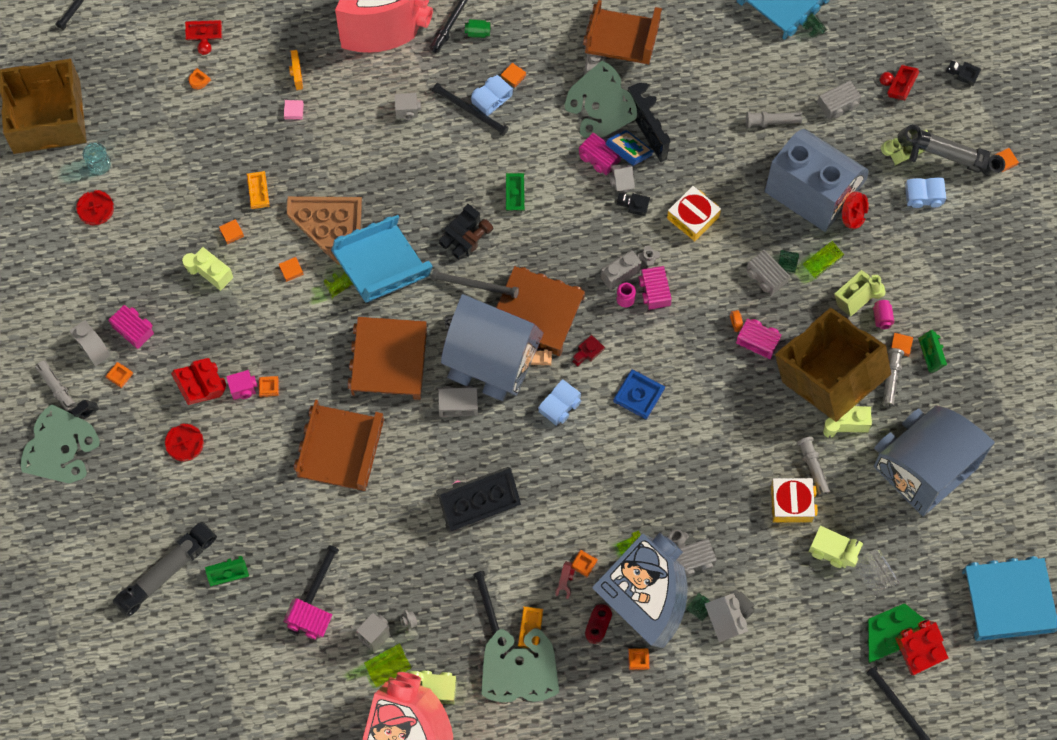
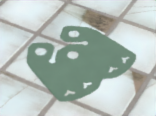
[565,61,637,138]
[21,404,100,483]
[481,628,559,702]

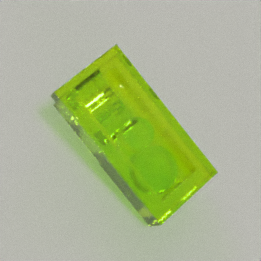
[803,241,844,279]
[324,272,353,299]

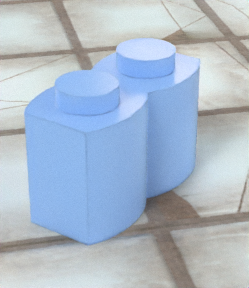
[471,75,513,116]
[905,178,946,208]
[538,380,581,426]

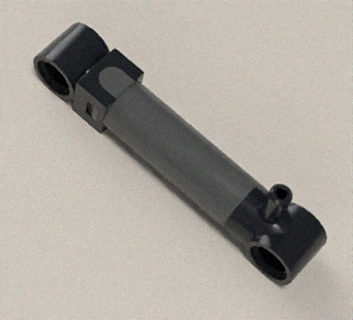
[898,124,1005,176]
[113,522,217,617]

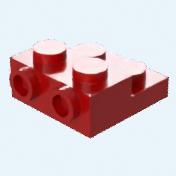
[171,358,226,405]
[895,619,949,675]

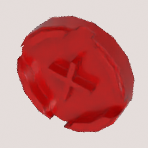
[76,190,114,226]
[842,191,869,229]
[164,423,204,462]

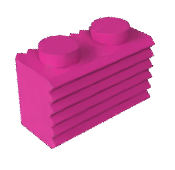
[579,133,621,176]
[638,266,672,310]
[108,305,154,349]
[736,319,782,359]
[283,598,332,640]

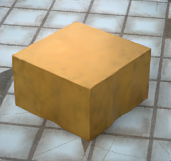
[0,59,87,154]
[775,307,891,422]

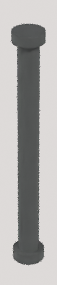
[431,270,519,298]

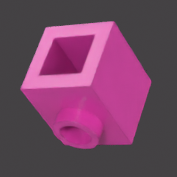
[226,370,257,400]

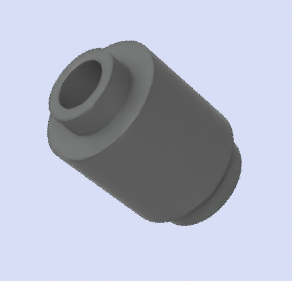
[729,589,755,619]

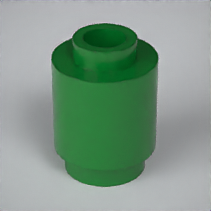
[465,19,491,38]

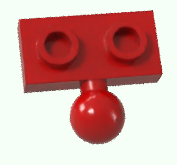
[185,20,222,55]
[879,65,919,101]

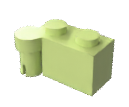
[881,130,928,165]
[182,247,233,291]
[834,270,886,316]
[823,406,872,438]
[809,526,863,568]
[407,671,456,705]

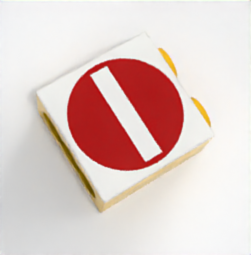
[667,186,721,242]
[771,478,818,522]

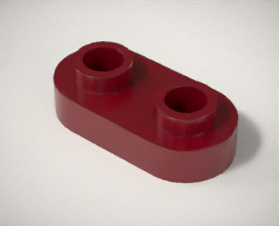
[585,604,612,644]

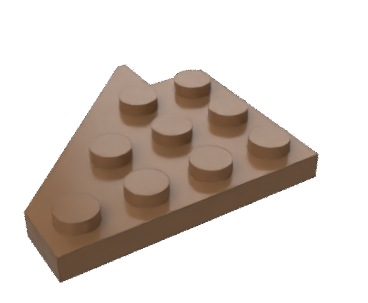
[287,196,362,265]

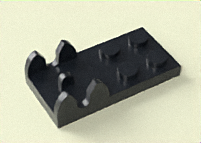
[626,83,671,162]
[436,467,521,532]

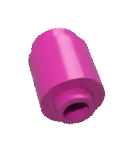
[616,283,636,307]
[873,300,895,329]

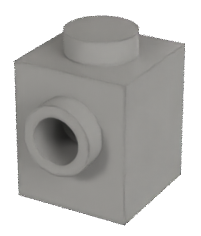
[395,93,421,120]
[609,163,635,193]

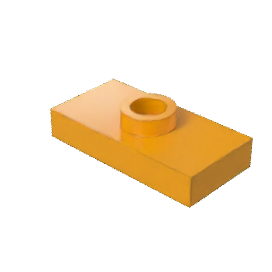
[289,50,303,90]
[247,171,270,209]
[518,606,543,649]

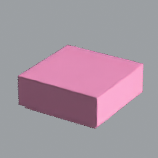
[284,100,304,120]

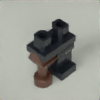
[439,204,494,260]

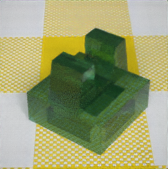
[802,13,828,38]
[778,250,799,273]
[687,593,711,622]

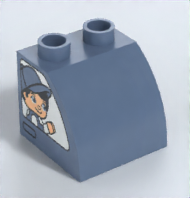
[765,129,869,232]
[441,294,544,401]
[874,406,995,517]
[592,532,687,648]

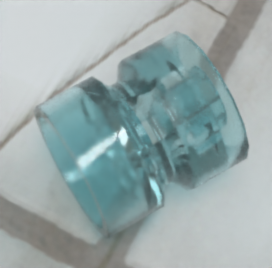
[82,143,111,175]

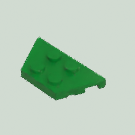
[867,603,926,664]

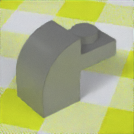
[69,320,111,366]

